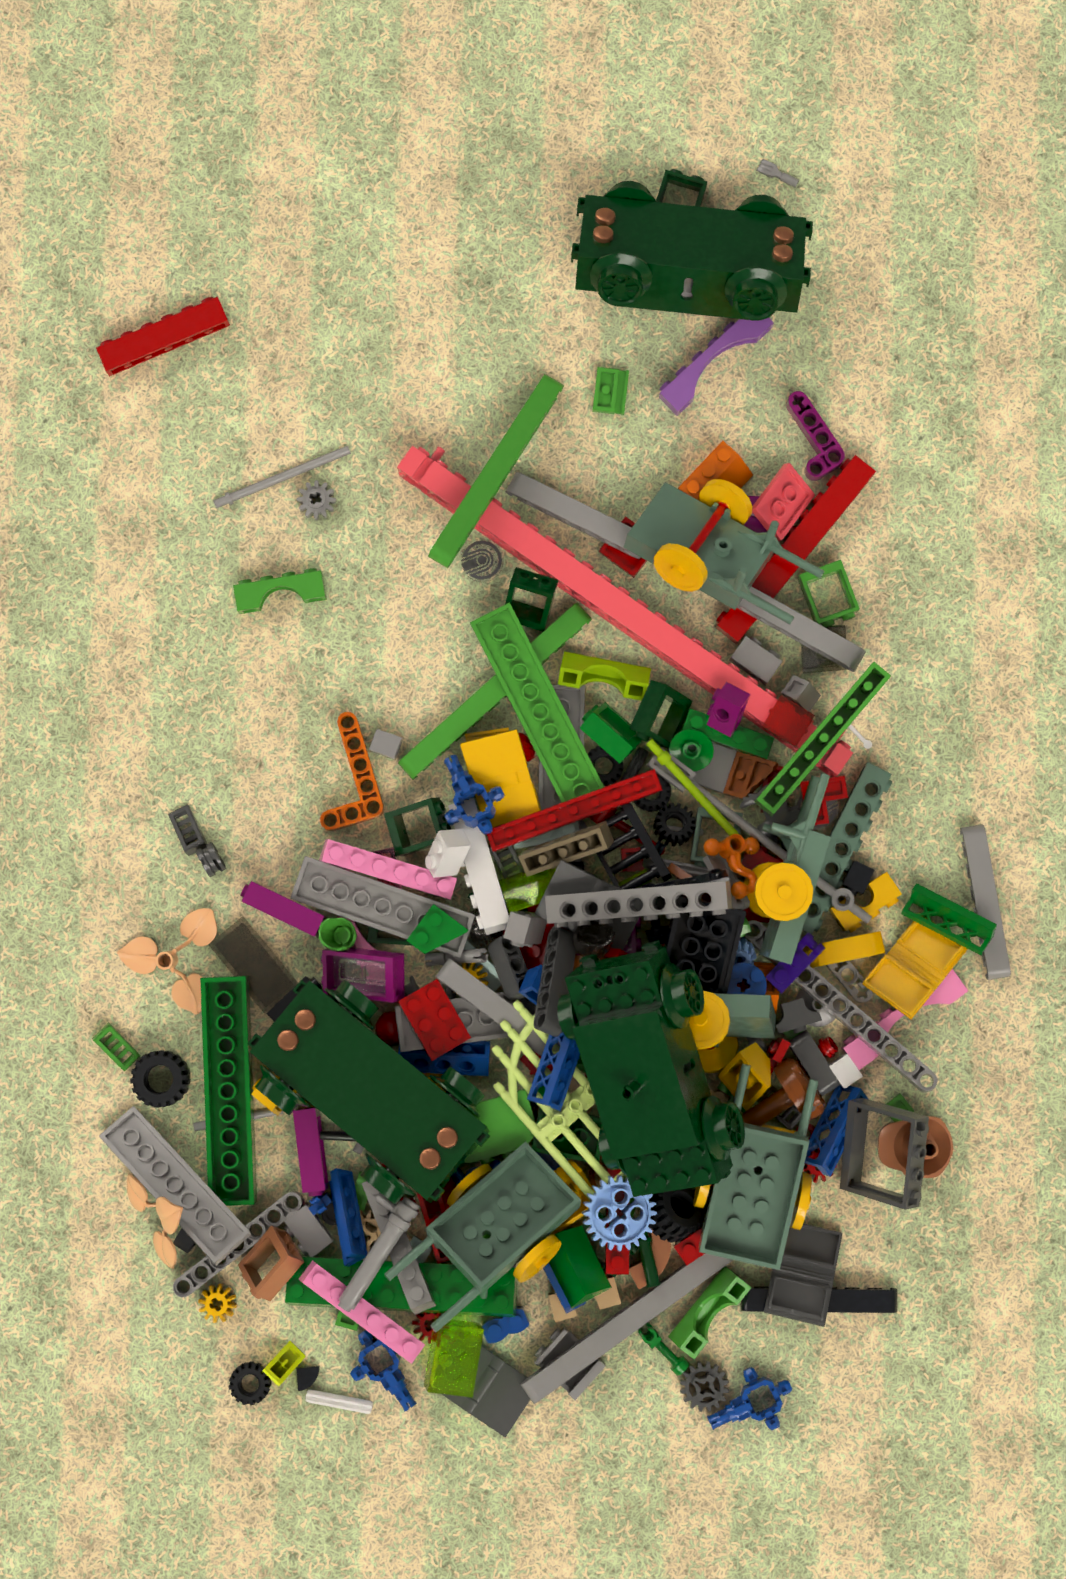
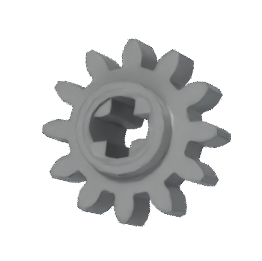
[297,480,337,521]

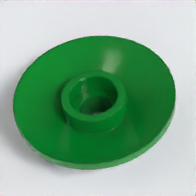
[669,729,714,772]

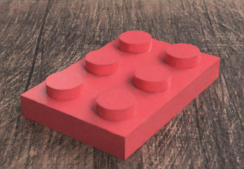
[752,463,815,541]

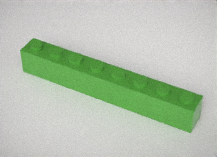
[754,662,891,816]

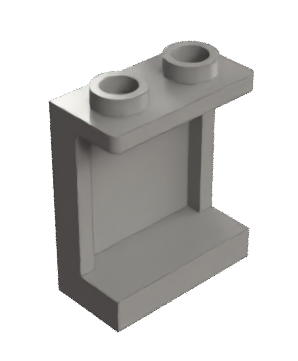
[534,1326,606,1400]

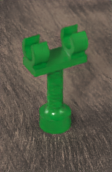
[637,1322,690,1376]

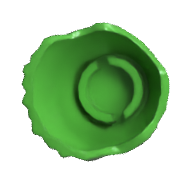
[318,918,357,952]

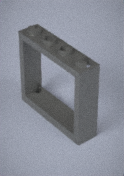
[839,1098,929,1210]

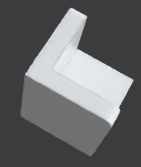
[829,1054,863,1088]

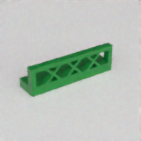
[901,883,997,956]

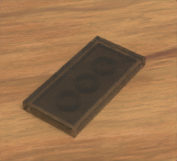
[208,916,298,1014]

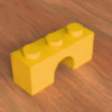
[829,872,902,933]

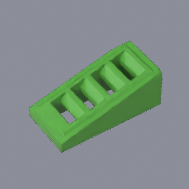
[92,1022,141,1072]

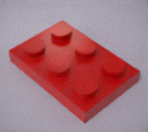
[397,979,471,1061]

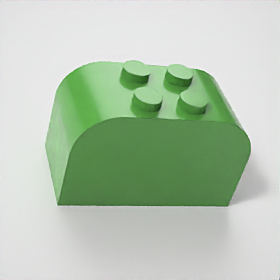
[464,1089,536,1164]

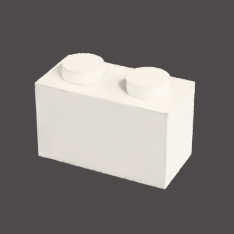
[425,829,471,878]

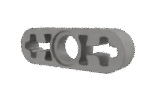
[826,961,873,1003]

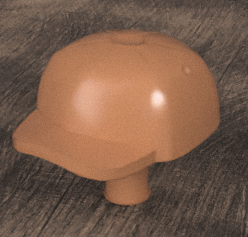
[878,1116,953,1178]

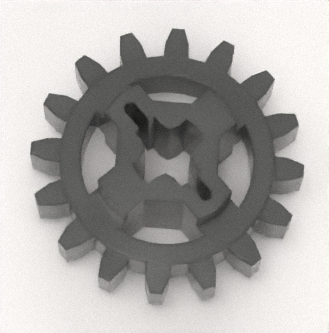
[680,1361,729,1412]

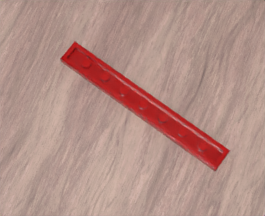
[487,769,663,852]

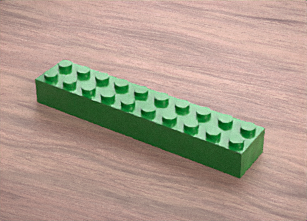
[200,975,257,1206]
[285,1257,518,1317]

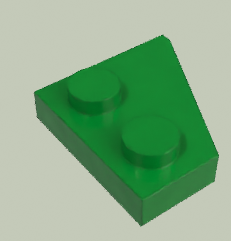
[406,904,469,954]

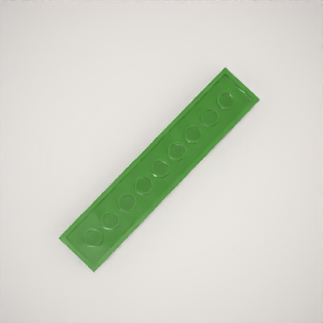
[470,602,604,803]

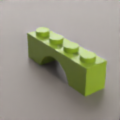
[558,651,651,701]

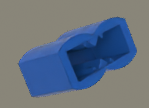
[481,1306,529,1343]

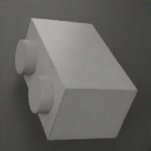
[729,636,782,686]
[503,911,547,947]
[284,1203,335,1257]

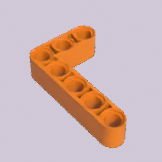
[320,712,384,831]

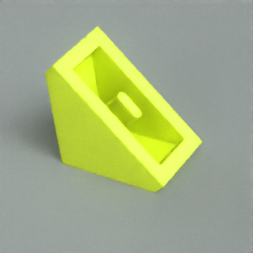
[262,1341,306,1387]

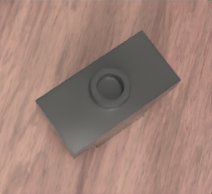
[775,998,822,1034]

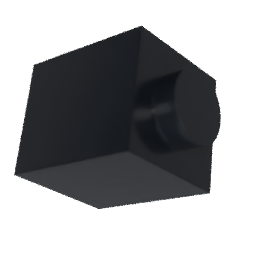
[841,860,875,897]

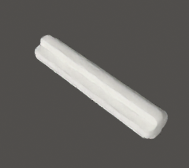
[306,1389,373,1414]

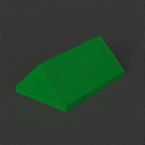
[549,1225,612,1309]

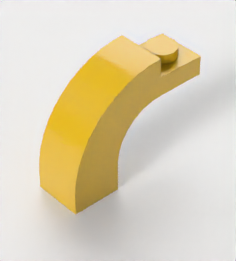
[803,931,885,968]

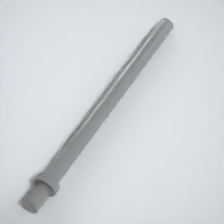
[213,445,351,508]

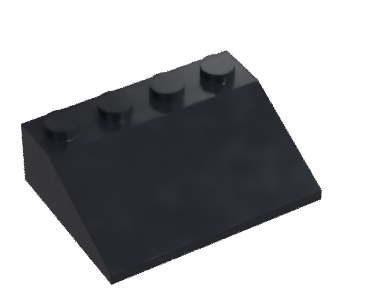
[664,895,746,994]

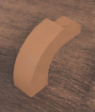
[629,1209,671,1289]

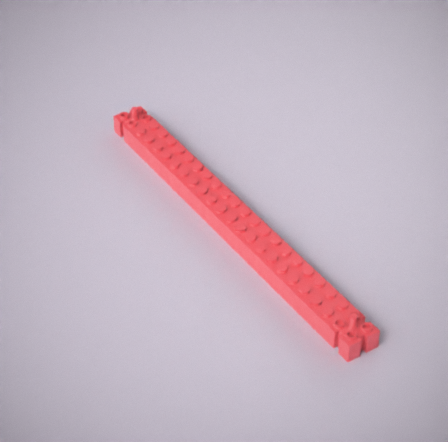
[397,445,853,778]

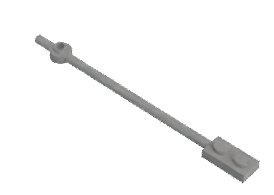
[647,747,872,924]

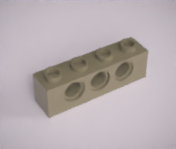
[518,821,614,877]

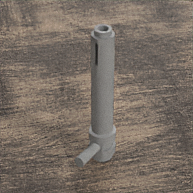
[338,1194,420,1312]

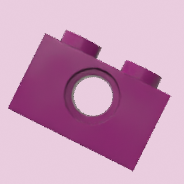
[707,682,750,737]

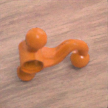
[704,834,760,899]

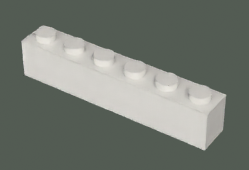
[448,798,509,935]

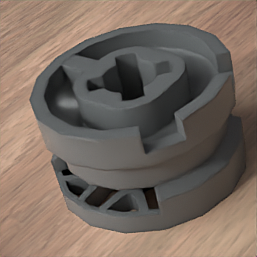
[195,842,226,878]

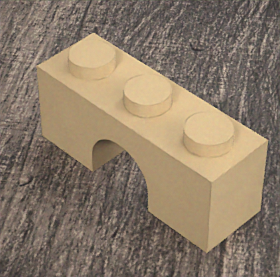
[548,1274,621,1322]

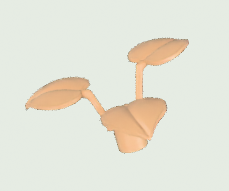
[117,908,217,1015]
[127,1174,183,1269]

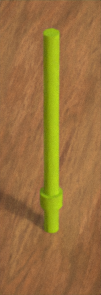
[646,739,740,836]

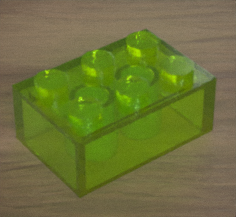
[424,1317,484,1398]

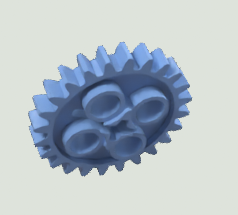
[582,1175,657,1251]

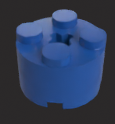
[727,963,767,995]

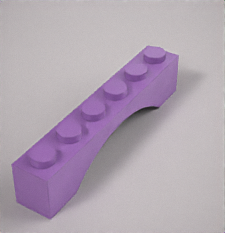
[659,318,774,416]

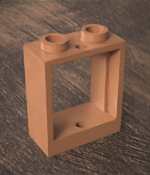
[238,1226,304,1301]

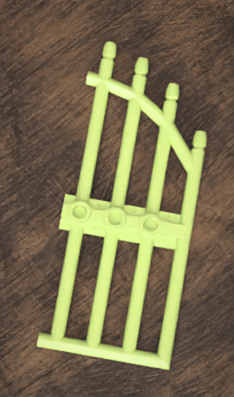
[492,1000,627,1200]

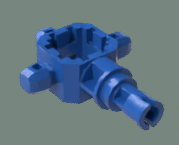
[444,755,505,835]
[350,1330,417,1412]
[707,1367,792,1430]

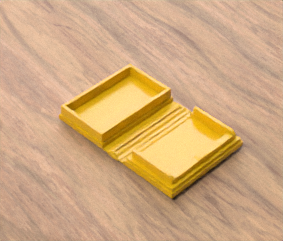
[460,729,541,828]
[862,918,968,1020]

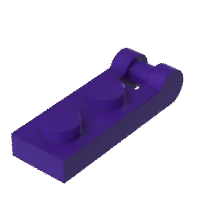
[765,932,825,994]

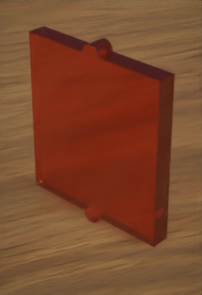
[762,695,815,747]

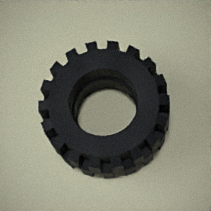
[130,1050,191,1108]
[648,1188,705,1243]

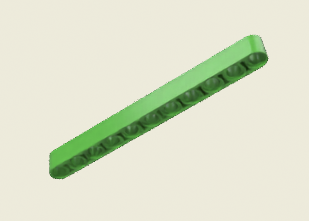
[428,374,564,568]
[398,602,592,780]

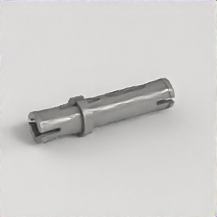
[425,948,488,967]

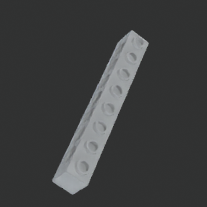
[545,881,732,927]

